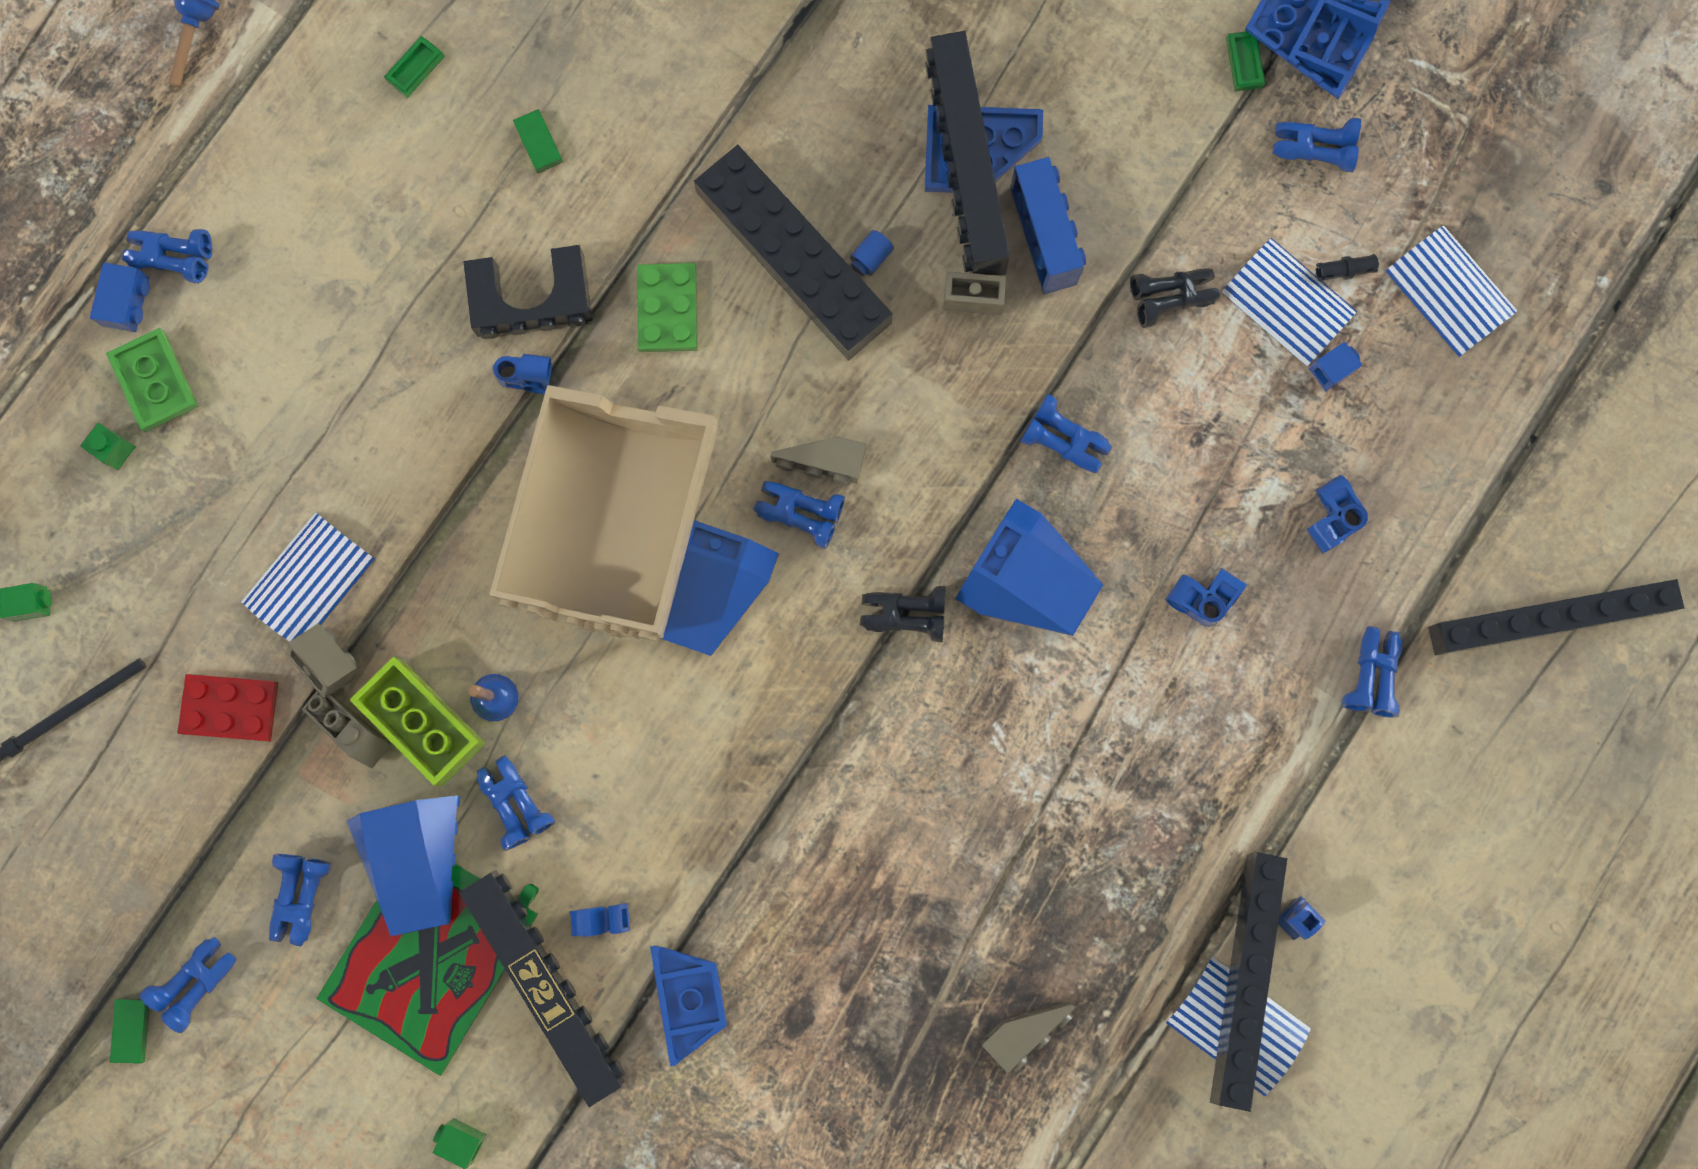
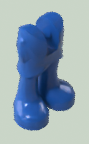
[1273,118,1361,173]
[122,229,212,284]
[1020,394,1112,473]
[753,481,845,549]
[1341,626,1402,718]
[477,755,555,851]
[269,853,331,947]
[139,937,237,1033]

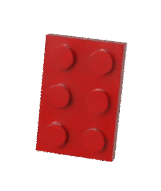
[177,674,279,742]

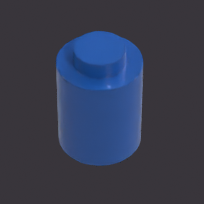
[850,230,894,276]

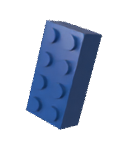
[1010,157,1086,295]

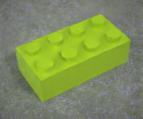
[350,656,486,787]

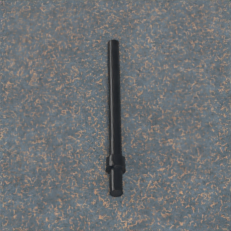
[0,658,146,762]

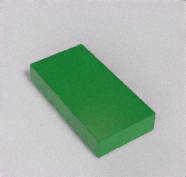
[1226,31,1265,91]
[384,35,445,98]
[513,109,563,173]
[109,998,149,1064]

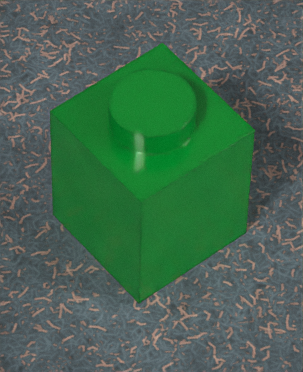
[80,422,136,470]
[0,583,52,622]
[432,1118,487,1169]

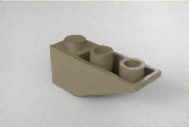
[770,437,866,486]
[302,691,391,768]
[979,1001,1075,1074]

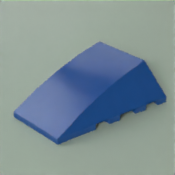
[1245,0,1391,99]
[347,795,460,936]

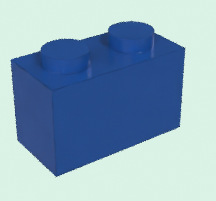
[90,262,150,332]

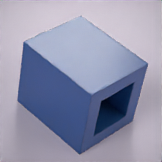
[1309,342,1362,392]

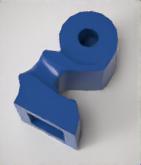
[1278,896,1326,940]
[569,903,630,937]

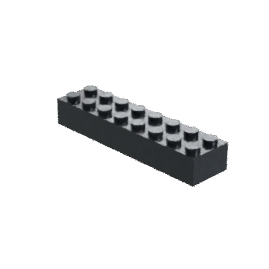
[925,30,1010,276]
[694,144,893,361]

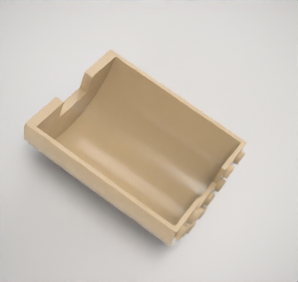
[489,385,719,641]

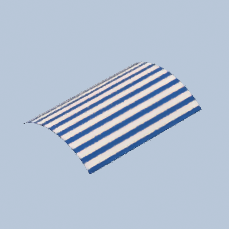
[1386,225,1517,357]
[1222,238,1357,366]
[241,512,375,642]
[1166,956,1311,1096]

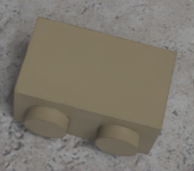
[943,271,1006,315]
[286,623,357,699]

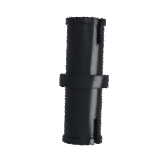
[1316,254,1379,282]

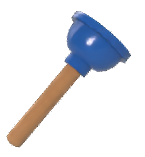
[169,0,220,87]
[468,674,519,721]

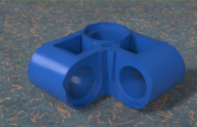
[493,354,552,394]
[1307,475,1368,554]
[1165,568,1247,627]

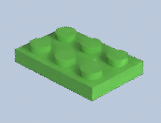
[637,263,698,352]
[106,328,199,432]

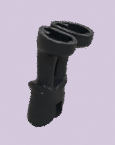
[1130,268,1221,328]
[860,586,946,643]

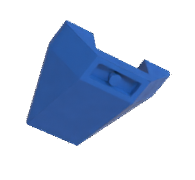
[955,499,1103,636]
[660,520,779,656]

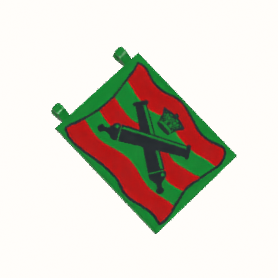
[316,863,539,1076]

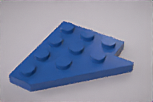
[925,105,1043,216]

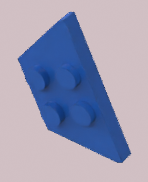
[650,945,727,1067]

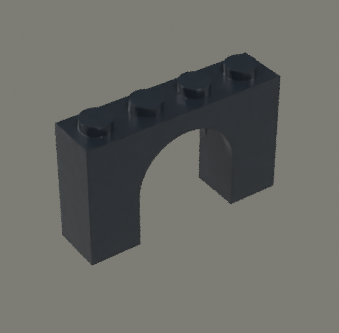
[463,245,593,339]

